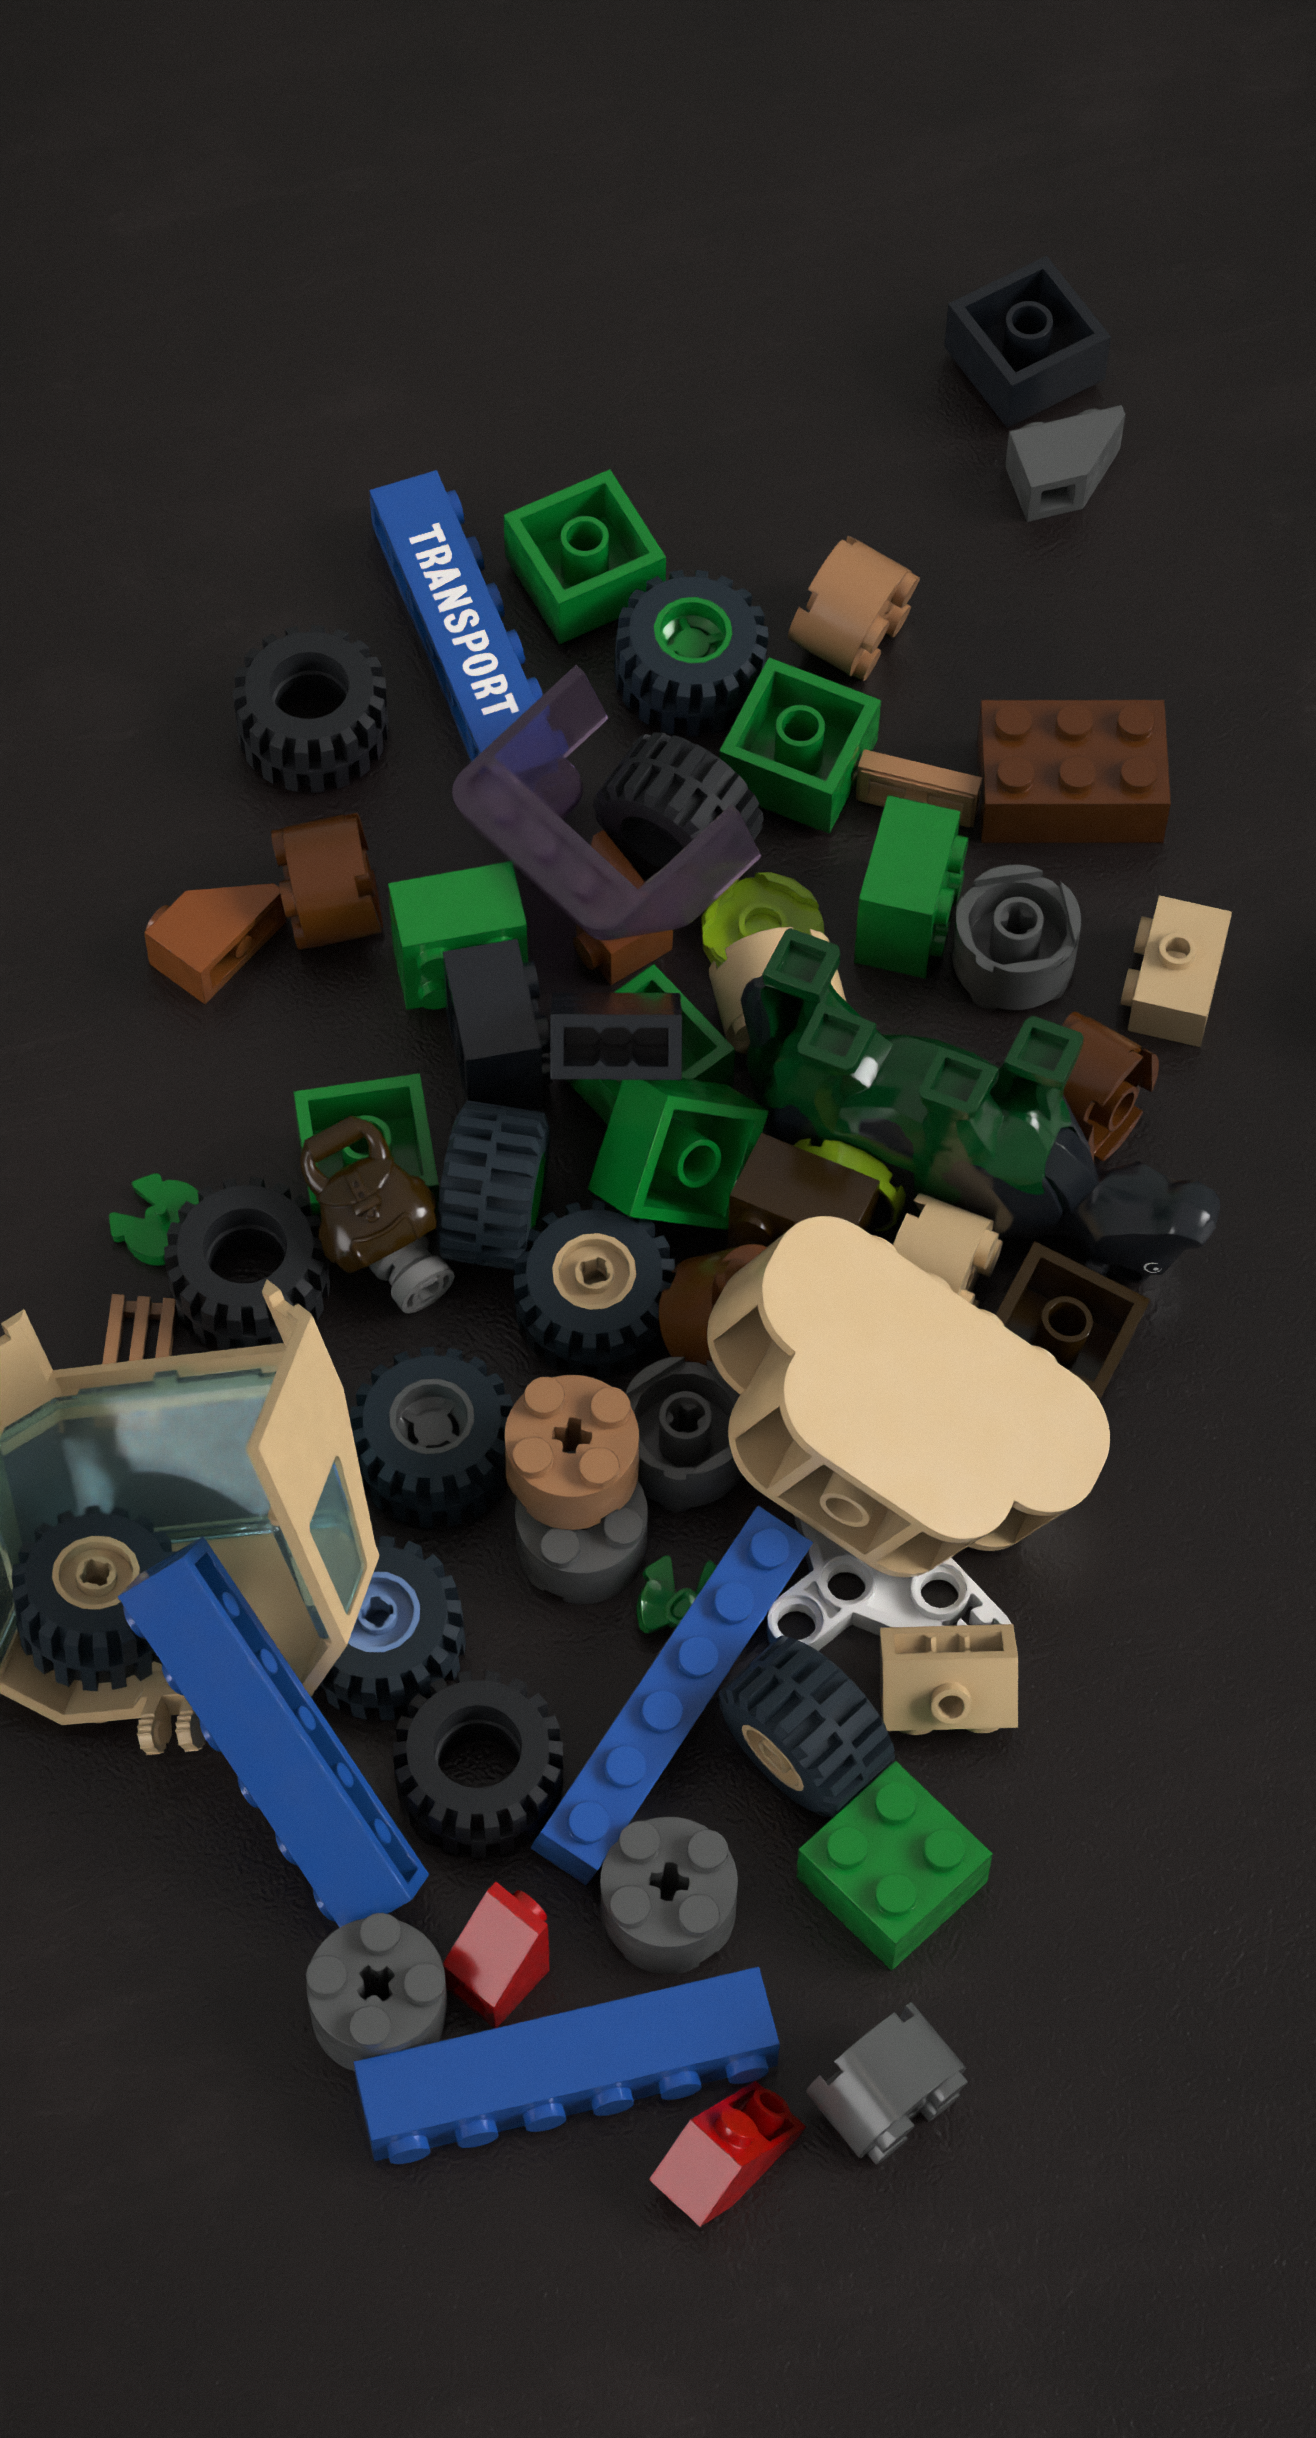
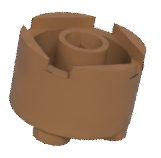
[788,536,920,681]
[505,1375,639,1530]

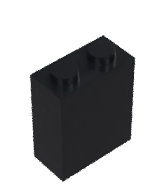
[550,992,682,1080]

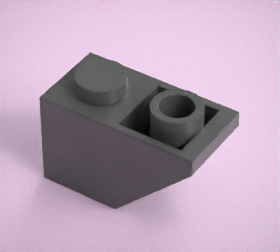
[1005,405,1125,522]

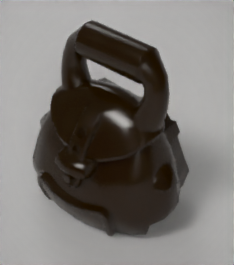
[299,1116,437,1274]

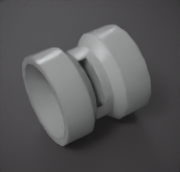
[369,1235,455,1313]

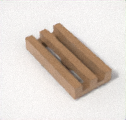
[856,749,982,828]
[97,1294,177,1424]

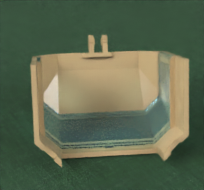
[0,1280,380,1755]

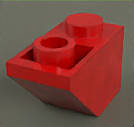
[443,1882,550,2029]
[649,2081,806,2227]

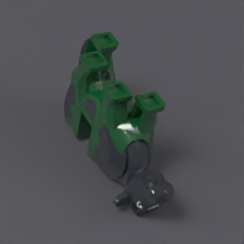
[740,928,1220,1284]

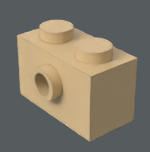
[1120,895,1232,1047]
[880,1624,1018,1735]

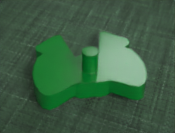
[109,1173,199,1266]
[636,1555,717,1633]

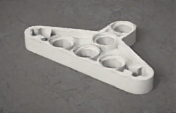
[766,1516,1011,1651]

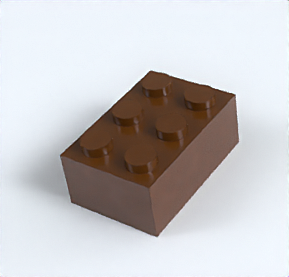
[977,700,1171,843]

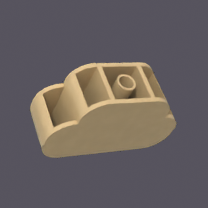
[707,1216,1110,1577]

